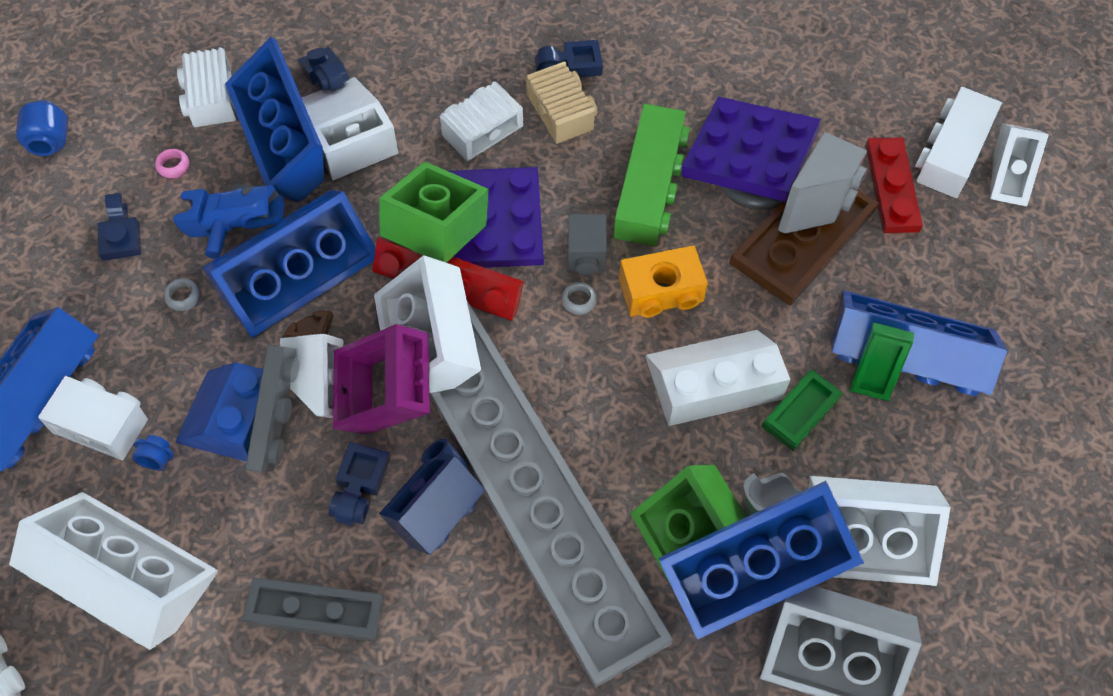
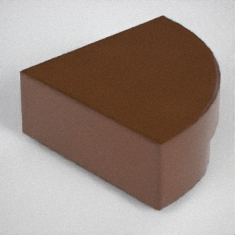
[283,311,334,338]

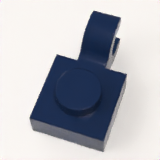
[98,193,141,261]

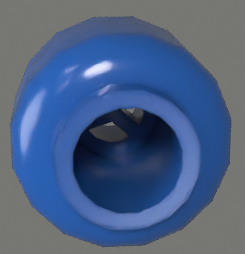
[16,100,68,156]

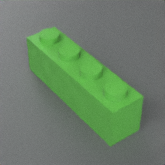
[613,103,690,247]

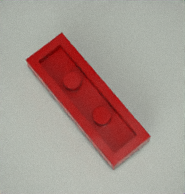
[865,137,923,233]

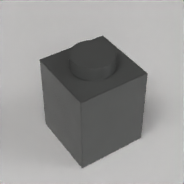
[568,214,607,275]

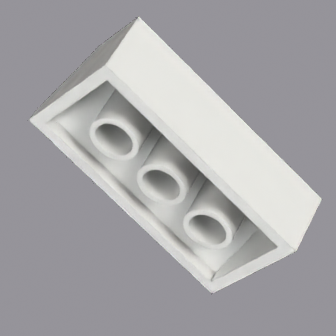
[9,492,218,650]

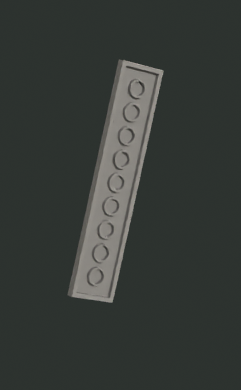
[430,301,673,688]

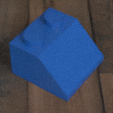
[175,362,263,462]

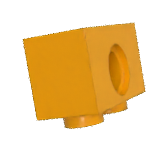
[619,245,708,318]

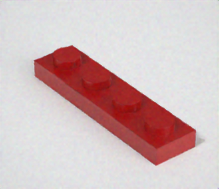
[372,236,524,321]

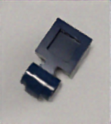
[535,40,603,77]
[297,47,349,92]
[329,442,390,526]

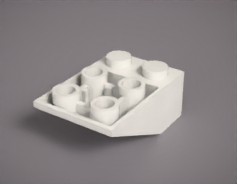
[302,77,399,181]

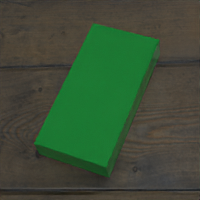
[849,322,914,401]
[761,369,843,452]

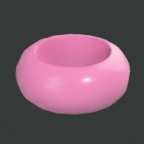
[155,149,190,179]

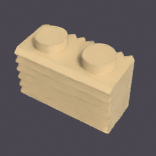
[526,62,597,144]

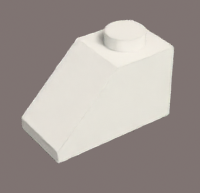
[990,123,1049,206]
[280,334,344,418]

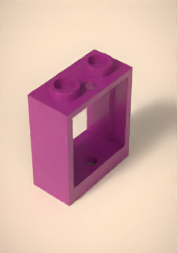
[333,324,430,435]

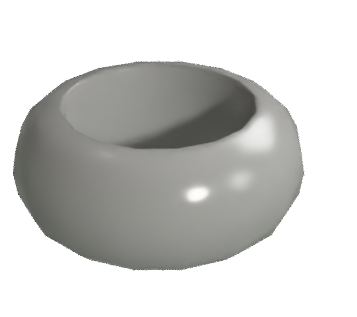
[164,278,200,311]
[561,282,597,315]

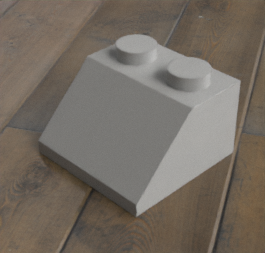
[778,132,867,233]

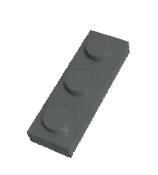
[245,345,299,473]
[242,577,385,642]

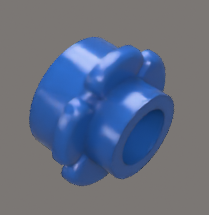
[132,435,174,471]

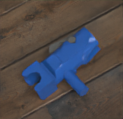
[173,183,285,259]

